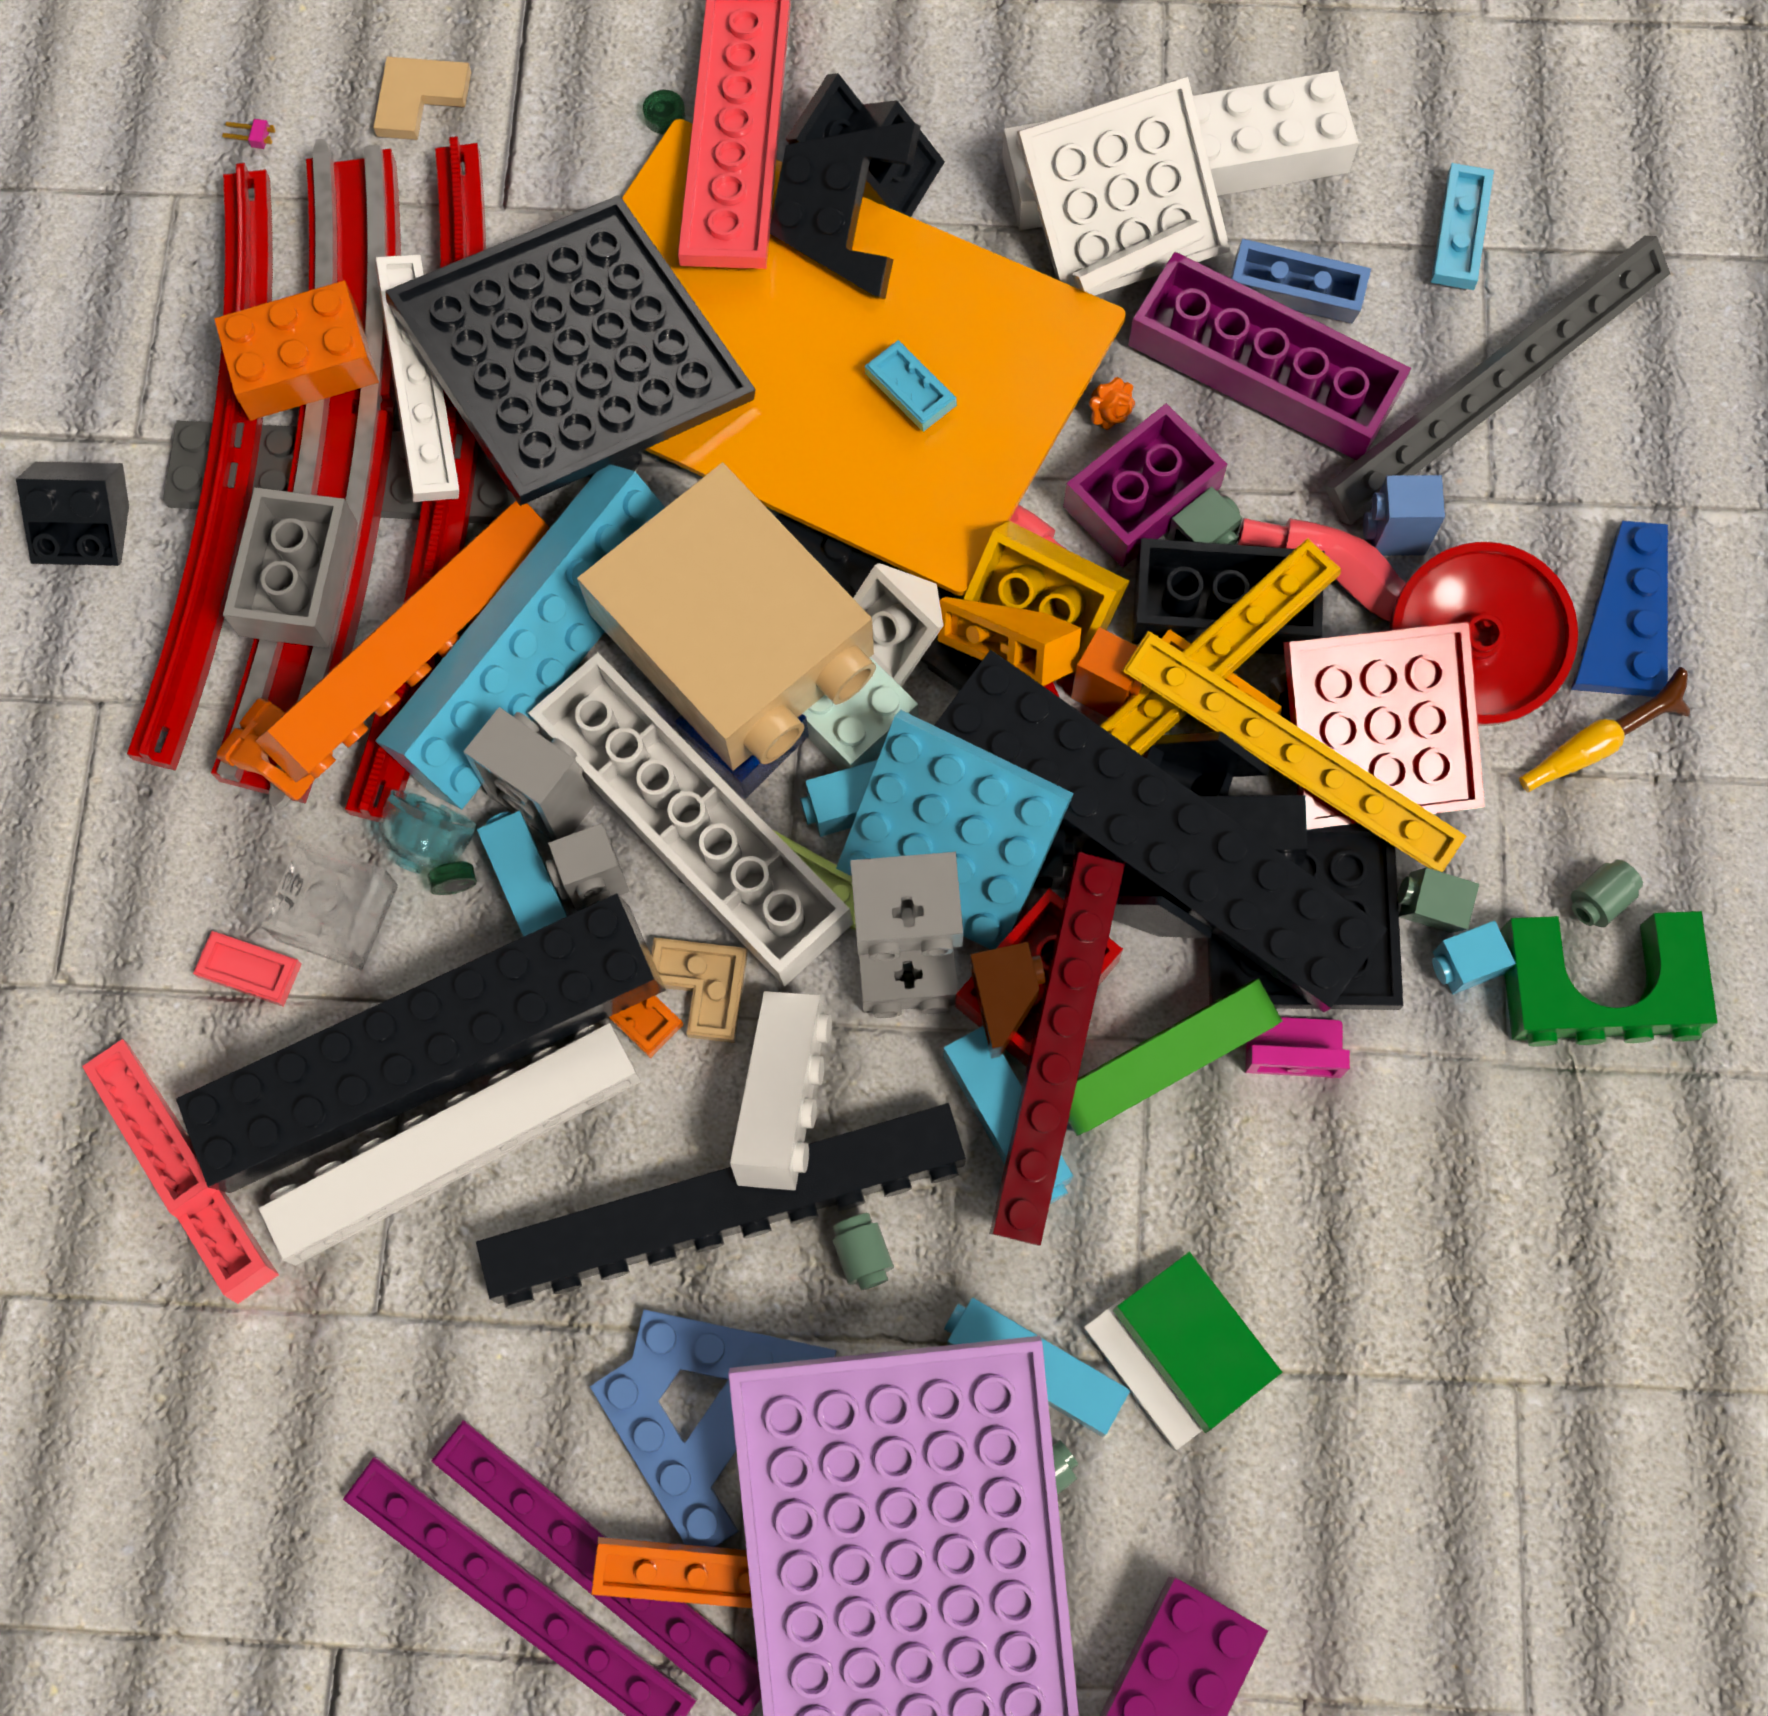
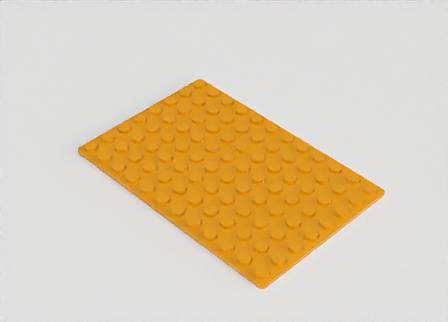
[622,119,1126,596]

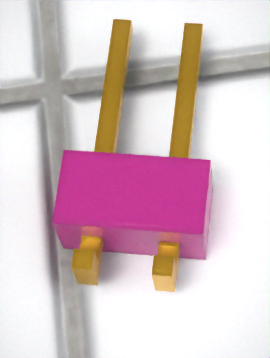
[222,119,275,149]

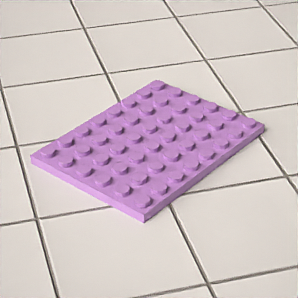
[729,1336,1079,1716]

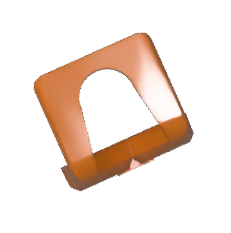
[217,698,333,800]

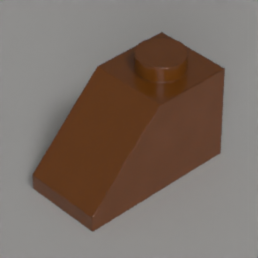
[969,942,1045,1059]

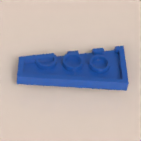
[1571,521,1668,697]

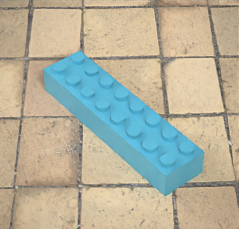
[376,464,665,810]

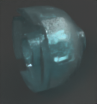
[379,789,476,874]

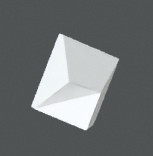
[853,563,944,687]

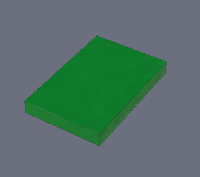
[1112,1251,1283,1433]

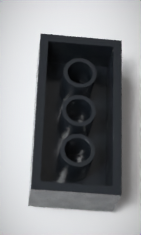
[1132,538,1325,655]

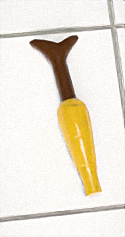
[1519,667,1690,793]

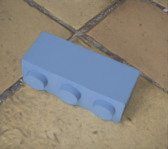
[1230,239,1371,324]

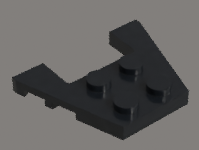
[770,121,921,299]

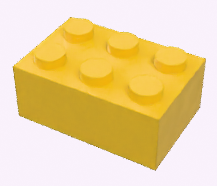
[963,521,1129,663]

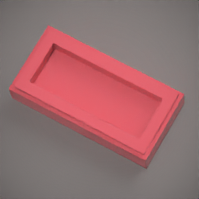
[193,931,302,1007]

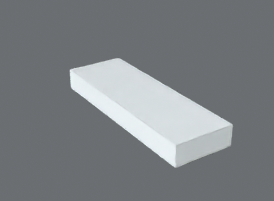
[1071,219,1206,293]
[1083,1298,1202,1451]

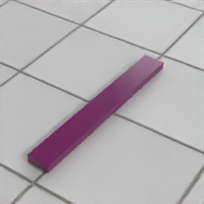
[431,1420,762,1716]
[342,1457,698,1716]

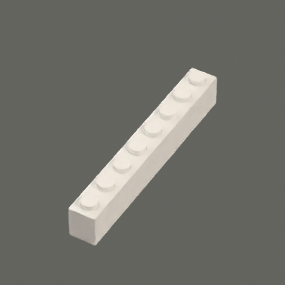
[259,1023,641,1266]

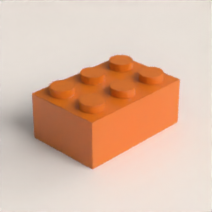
[214,280,379,421]

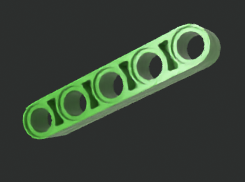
[1068,978,1283,1136]

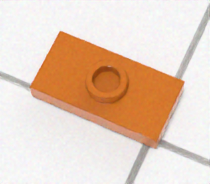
[608,996,684,1059]

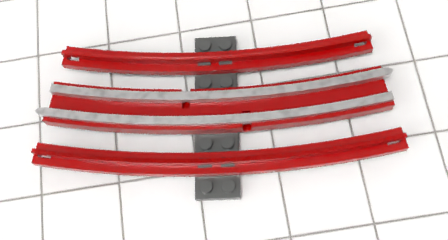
[127,136,516,826]

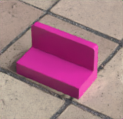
[1245,1017,1350,1078]

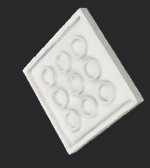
[1017,77,1230,296]

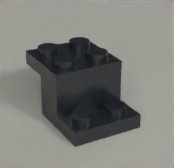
[785,73,945,217]

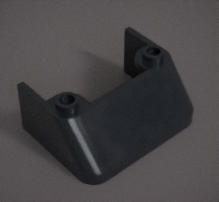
[1082,731,1270,938]

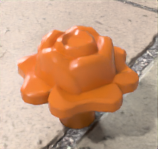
[1089,377,1135,430]

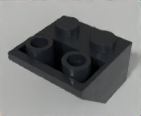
[16,462,129,566]

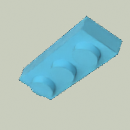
[1431,163,1494,290]

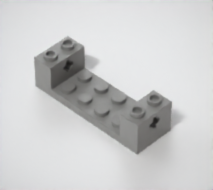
[850,852,963,1018]

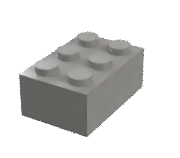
[223,487,358,648]
[463,707,595,841]

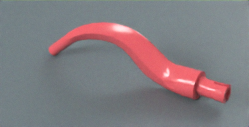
[1238,518,1406,622]

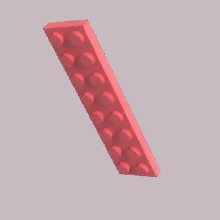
[678,0,791,269]

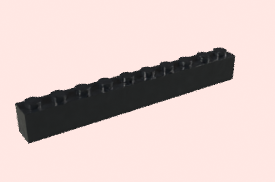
[476,1103,966,1309]

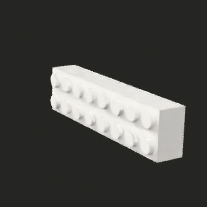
[1002,71,1359,231]
[528,652,853,987]

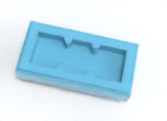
[864,340,957,432]

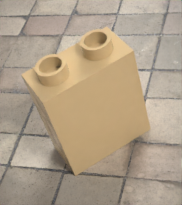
[577,462,876,771]

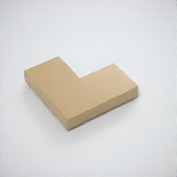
[373,56,471,140]
[651,937,748,1043]

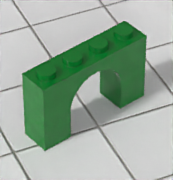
[1500,911,1718,1047]

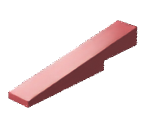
[82,1039,279,1304]

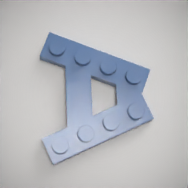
[590,1309,837,1547]

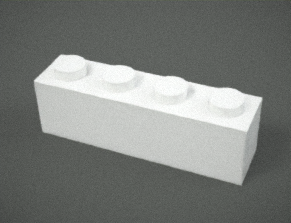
[730,991,832,1191]

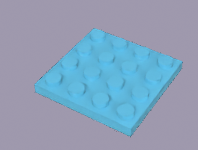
[836,710,1074,950]

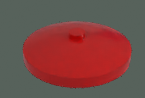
[1389,542,1578,726]

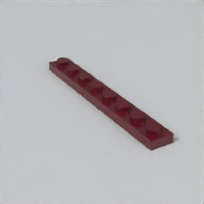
[989,852,1125,1246]

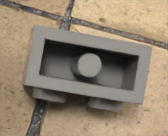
[545,823,630,911]

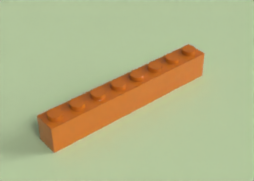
[255,501,550,782]

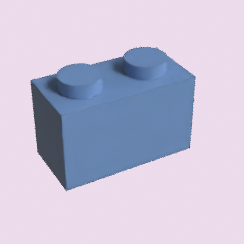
[1363,475,1445,556]

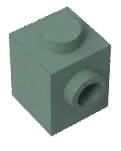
[1167,487,1243,545]
[1397,867,1479,933]

